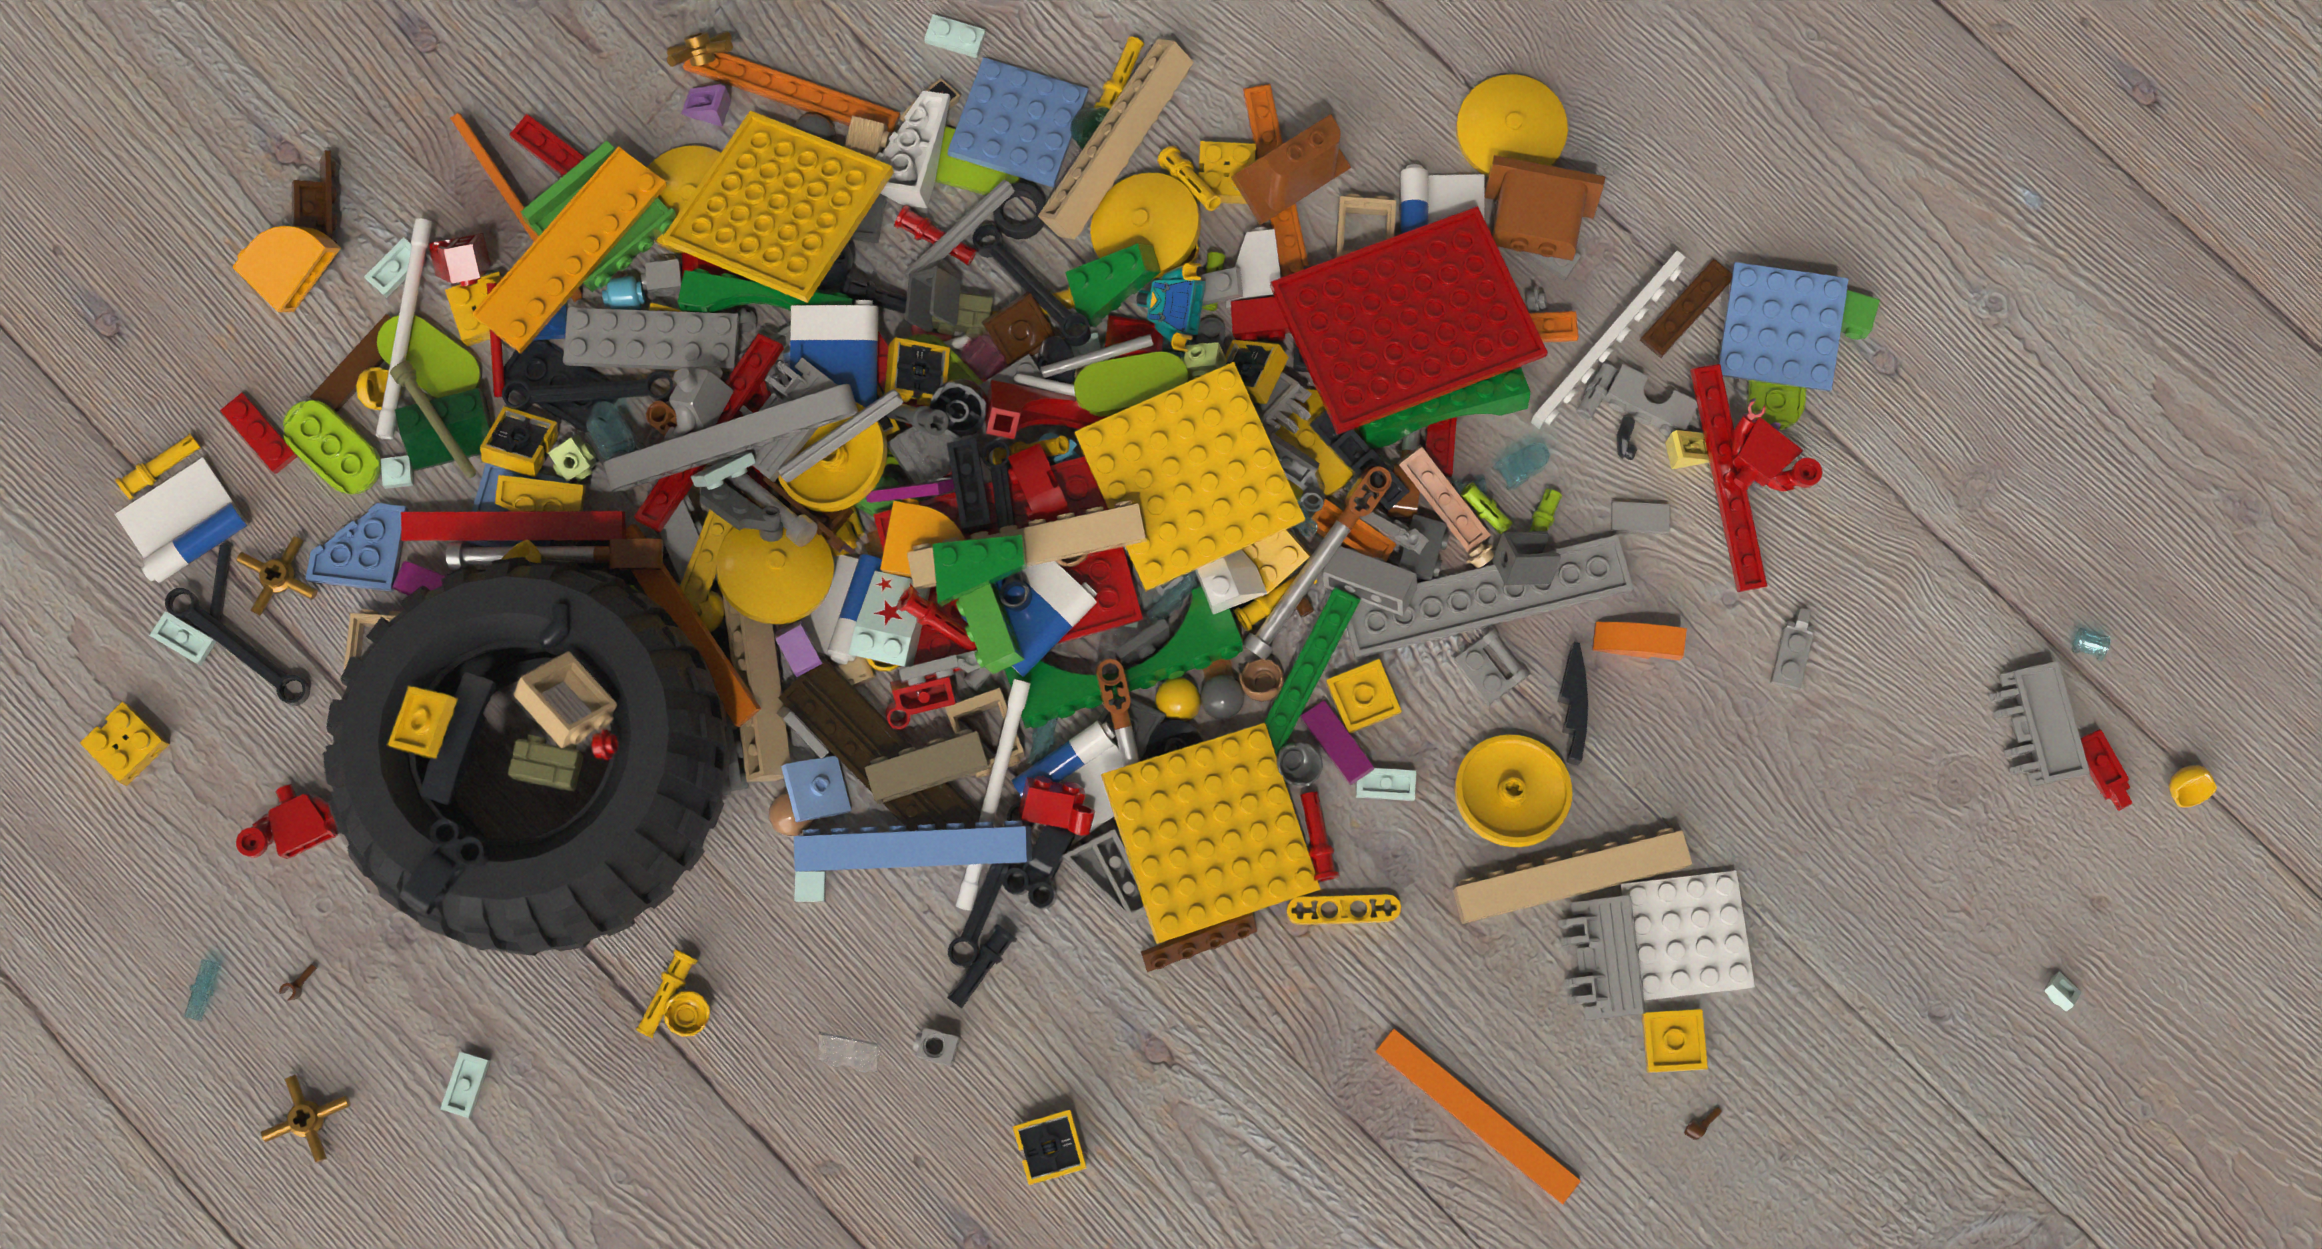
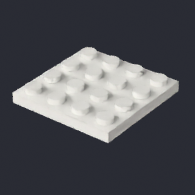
[1619,870,1755,1001]

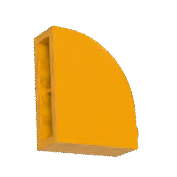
[232,226,341,312]
[880,498,966,578]

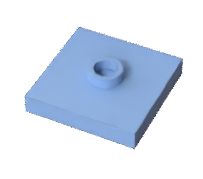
[781,756,852,822]

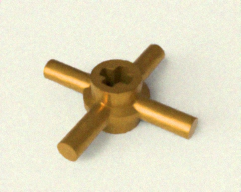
[667,31,733,67]
[236,536,318,616]
[261,1075,351,1163]

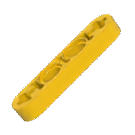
[1286,894,1401,925]

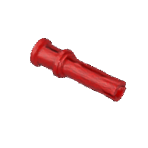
[894,205,977,266]
[897,587,976,652]
[1300,792,1340,882]

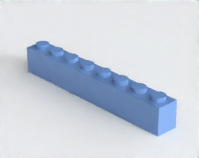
[794,821,1032,872]

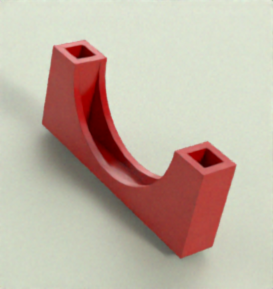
[985,380,1111,439]

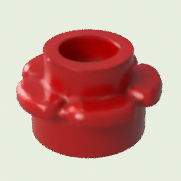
[592,729,618,760]

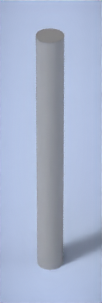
[1041,334,1153,378]

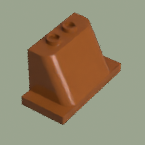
[1231,114,1351,225]
[1484,155,1605,261]

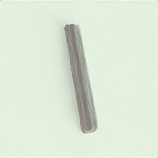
[905,180,1014,279]
[778,389,903,482]

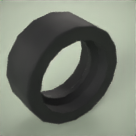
[993,183,1045,240]

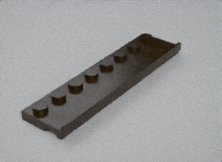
[778,656,980,831]

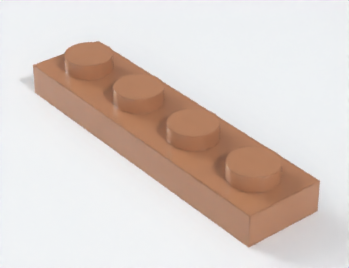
[1398,445,1491,552]

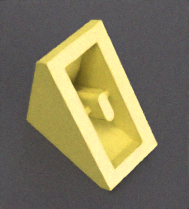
[1665,430,1710,470]

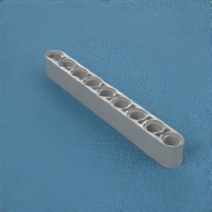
[603,384,858,492]

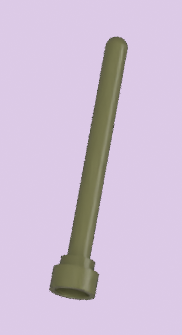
[390,361,476,478]

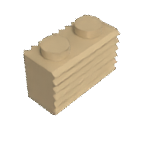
[844,116,891,159]

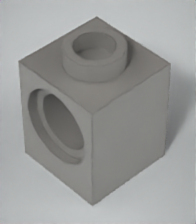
[641,259,682,299]
[913,1028,960,1067]

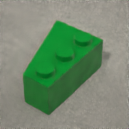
[1065,243,1161,327]
[932,535,1027,606]

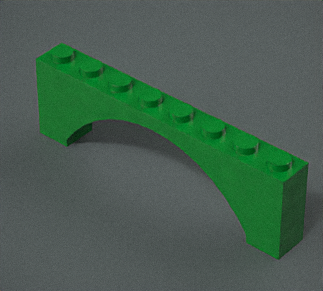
[1004,586,1243,729]

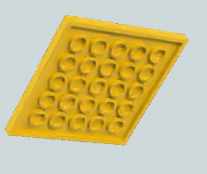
[662,110,894,303]
[1074,362,1306,592]
[1101,723,1321,944]

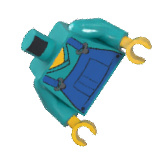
[1136,263,1206,352]

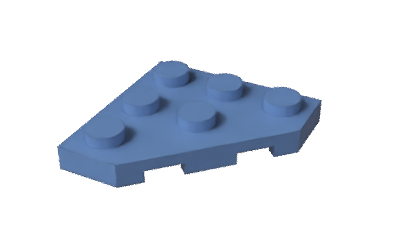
[306,503,408,592]

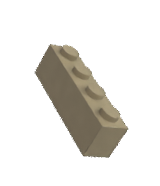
[865,729,990,804]

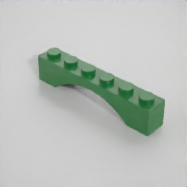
[677,269,854,313]
[1358,368,1531,449]

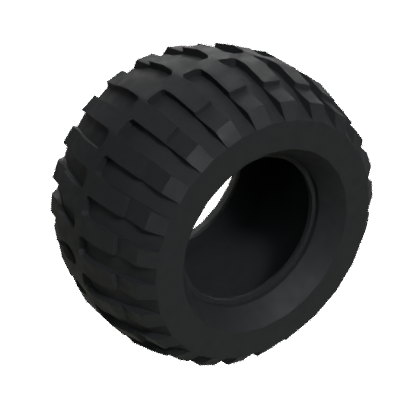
[323,557,731,956]

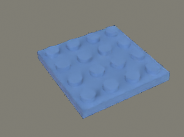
[948,57,1088,188]
[1719,262,1849,392]

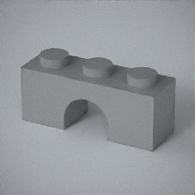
[1604,364,1698,437]

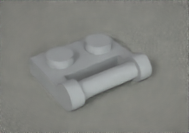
[1453,629,1530,706]

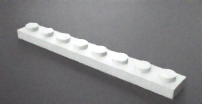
[1531,251,1686,429]

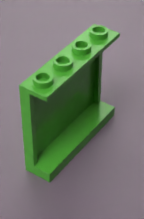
[521,141,676,292]

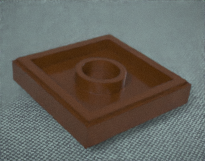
[981,292,1055,367]

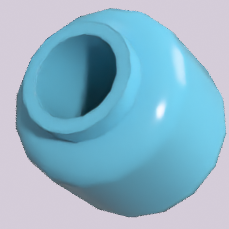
[602,276,646,310]

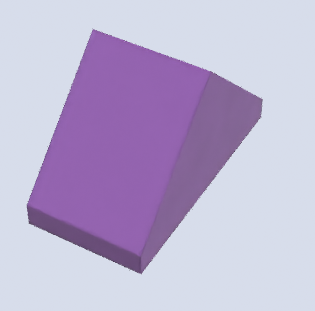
[681,84,731,127]
[775,619,822,677]

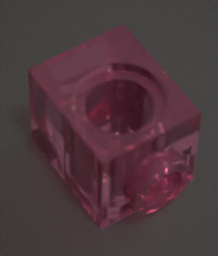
[961,336,1007,382]

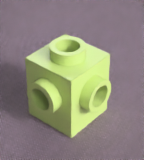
[1181,342,1226,381]
[548,435,598,482]

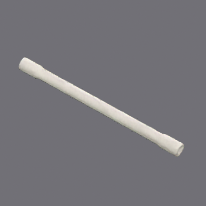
[376,218,432,439]
[956,679,1031,911]

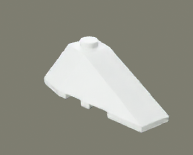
[875,91,950,208]
[1195,549,1267,614]

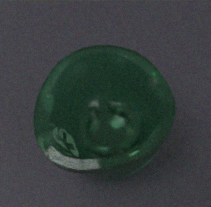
[1070,107,1109,150]

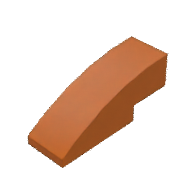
[1303,499,1396,562]
[1592,622,1687,661]

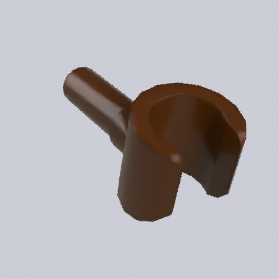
[1293,598,1314,618]
[279,963,317,1001]
[1684,1107,1722,1140]

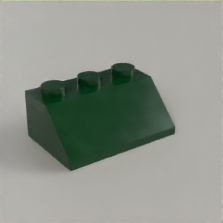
[395,388,492,471]

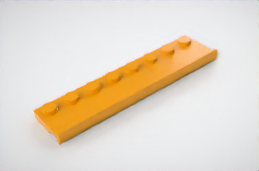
[472,146,667,354]

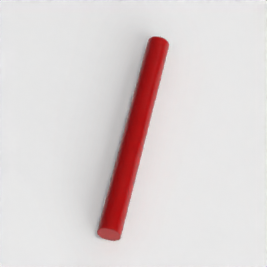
[486,283,505,398]

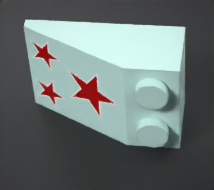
[849,571,930,667]

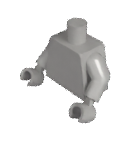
[664,365,734,442]

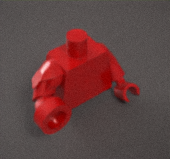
[1731,398,1823,492]
[236,784,338,859]

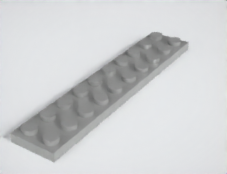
[1347,535,1634,659]

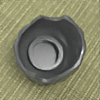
[794,114,836,142]
[1200,675,1245,720]
[1276,742,1323,786]

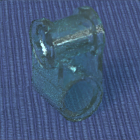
[586,401,634,460]
[1493,442,1550,491]

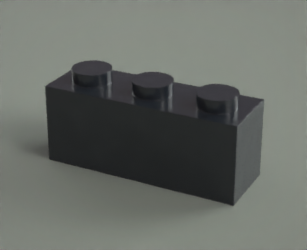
[947,438,992,533]

